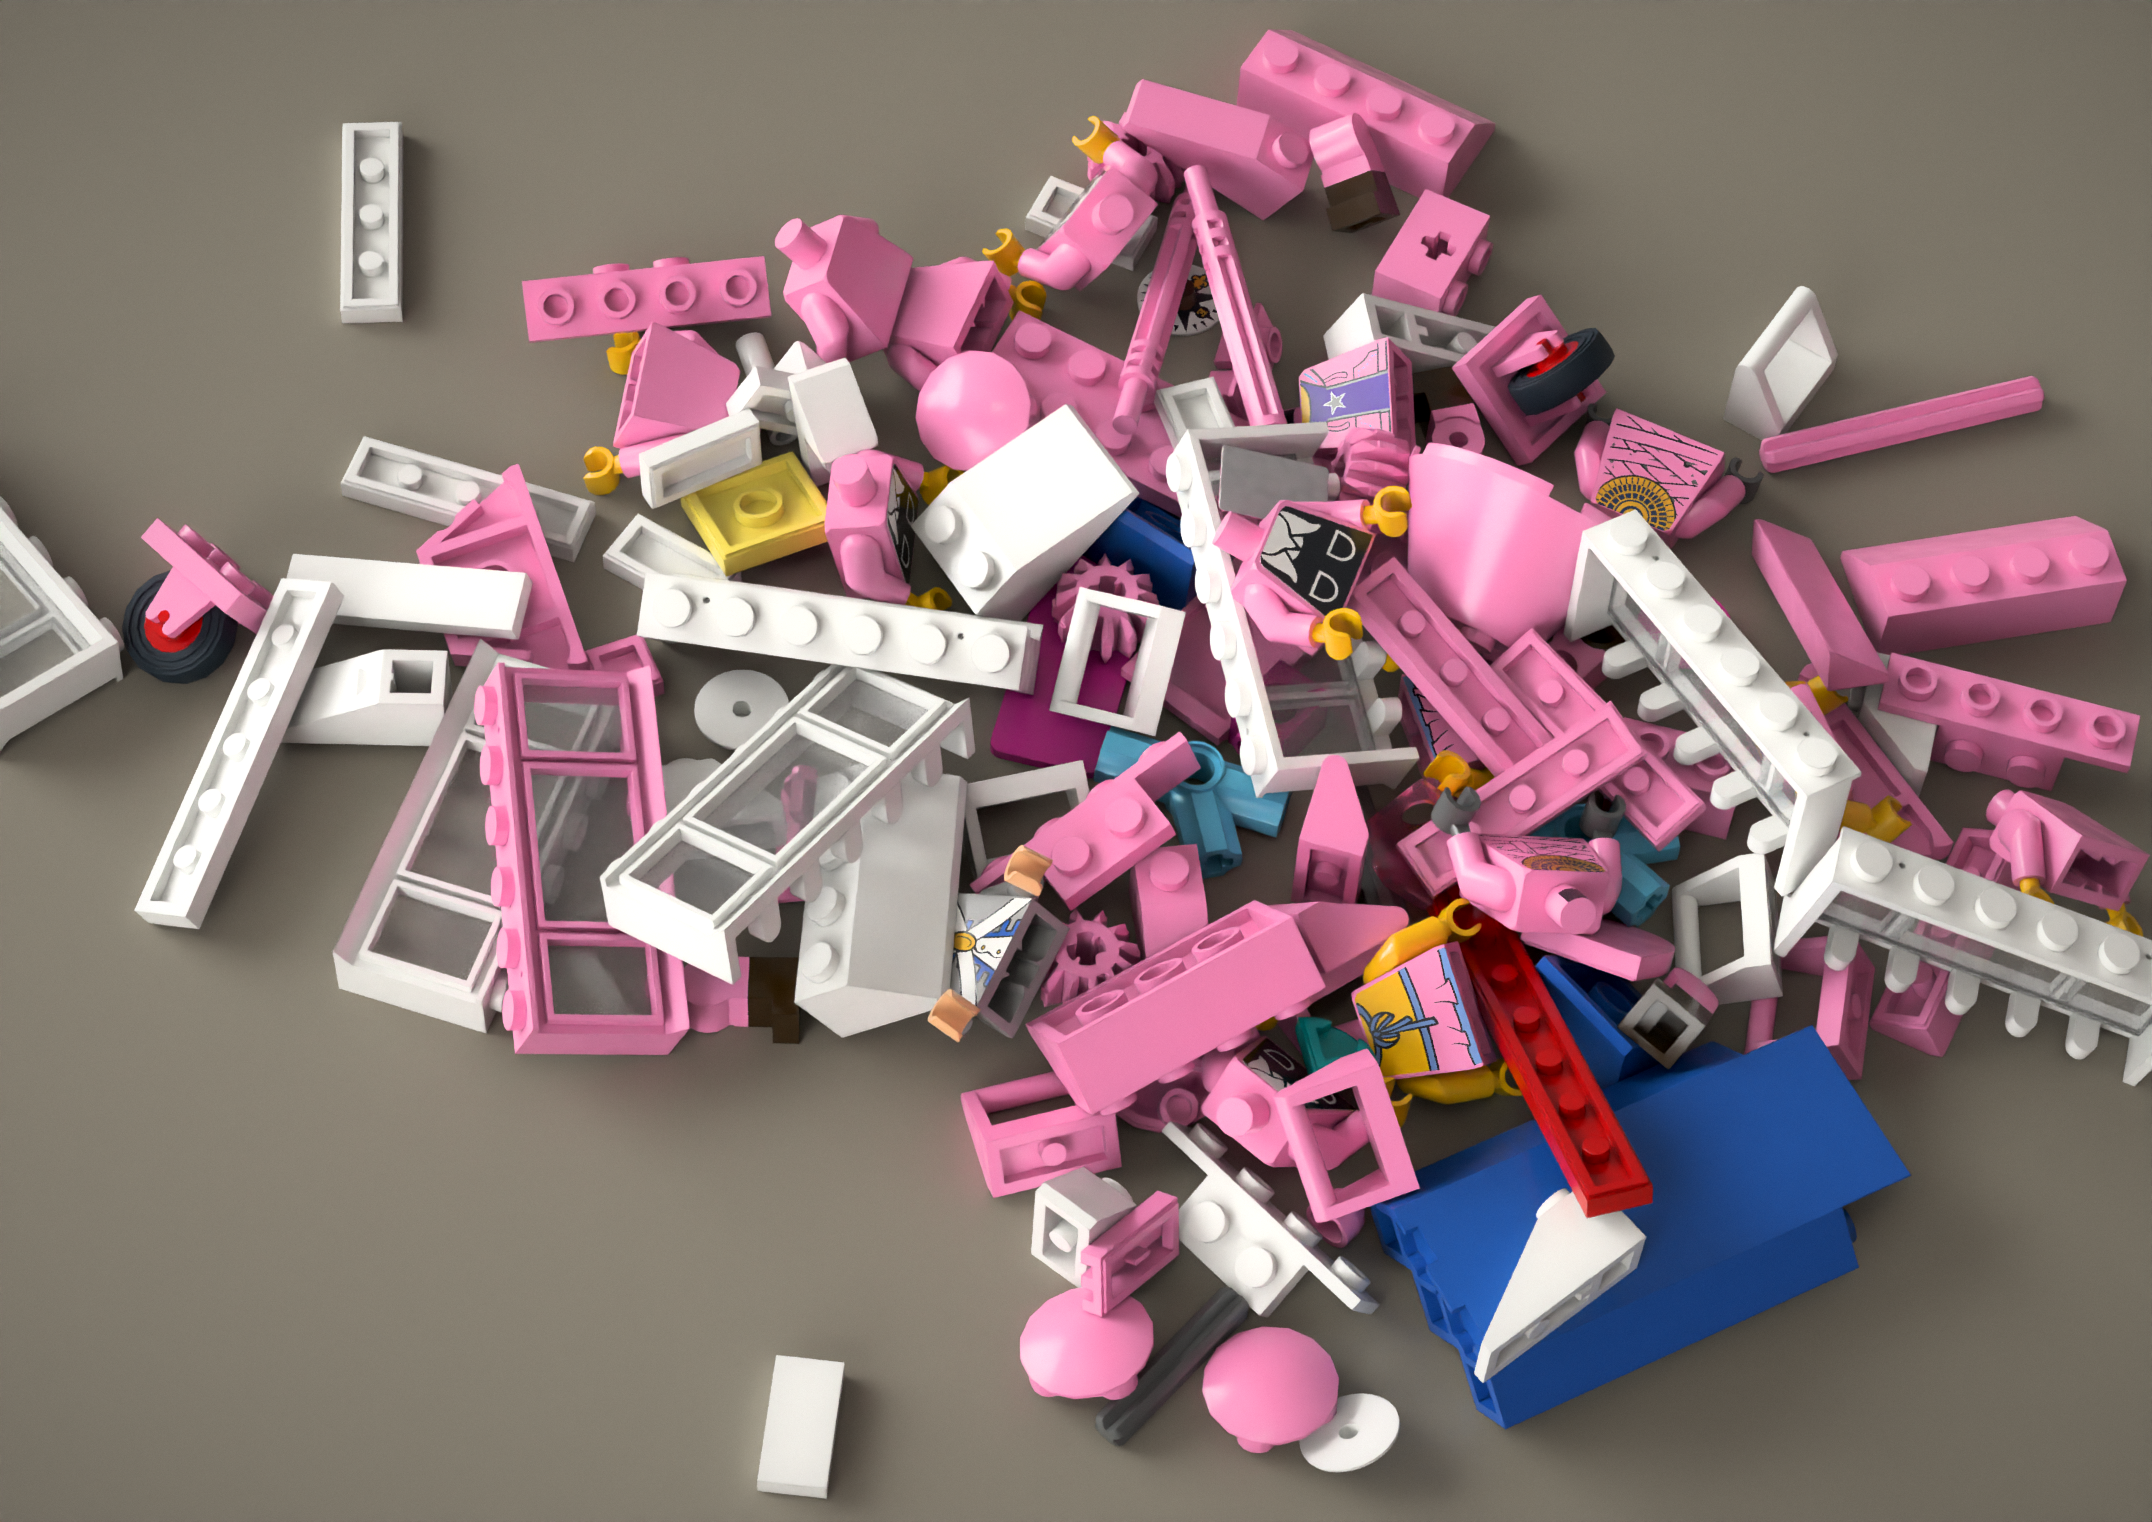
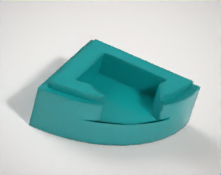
[1295,1017,1379,1075]

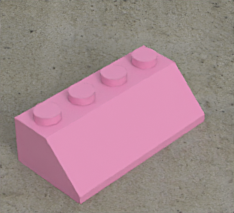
[1237,29,1496,198]
[1840,516,2127,655]
[1025,900,1326,1116]

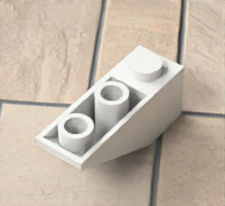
[281,649,453,746]

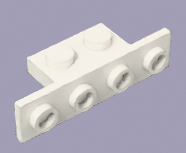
[1162,1121,1380,1318]

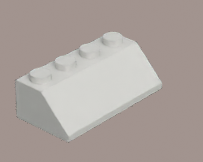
[794,764,967,1038]

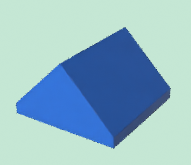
[1083,497,1236,611]
[1535,955,1660,1089]

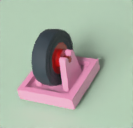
[1452,295,1615,466]
[122,518,273,684]

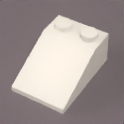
[911,404,1140,621]

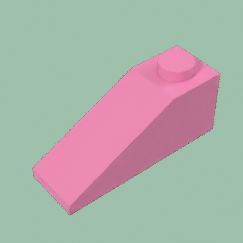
[1122,79,1314,221]
[1129,844,1209,962]

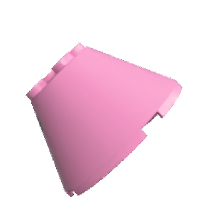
[1408,443,1612,666]

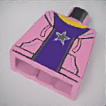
[1283,337,1416,462]

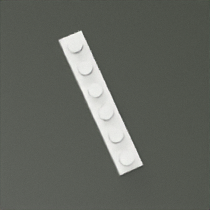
[134,578,345,929]

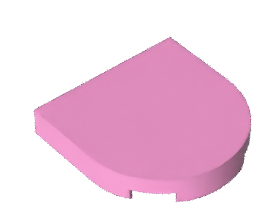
[1520,918,1675,981]

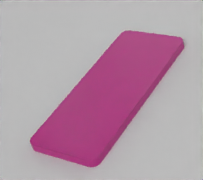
[990,555,1138,779]

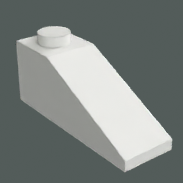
[1323,293,1495,373]
[1474,1188,1646,1383]

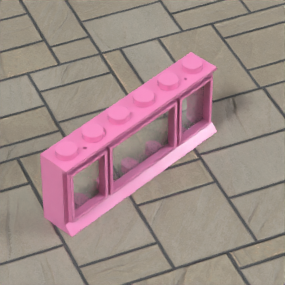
[474,662,690,1055]

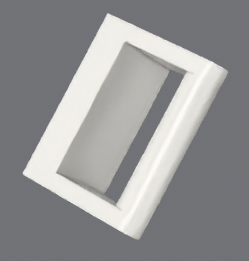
[1723,286,1838,440]
[1049,587,1186,736]
[963,760,1090,881]
[1672,853,1783,1005]

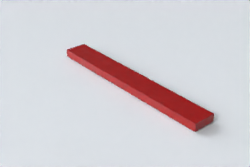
[1410,869,1653,1218]

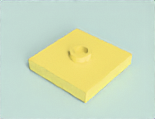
[680,451,828,577]

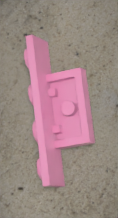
[522,256,771,343]
[1877,652,2140,791]
[969,732,1201,911]

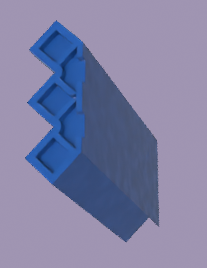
[1370,1025,1911,1429]

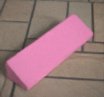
[1752,519,1889,691]
[1869,827,2021,1057]

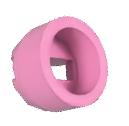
[1306,1188,1365,1248]

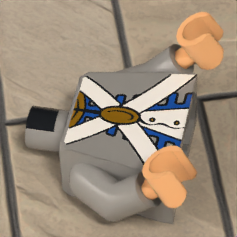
[928,845,1070,1042]

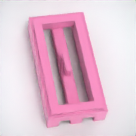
[1081,1191,1179,1317]

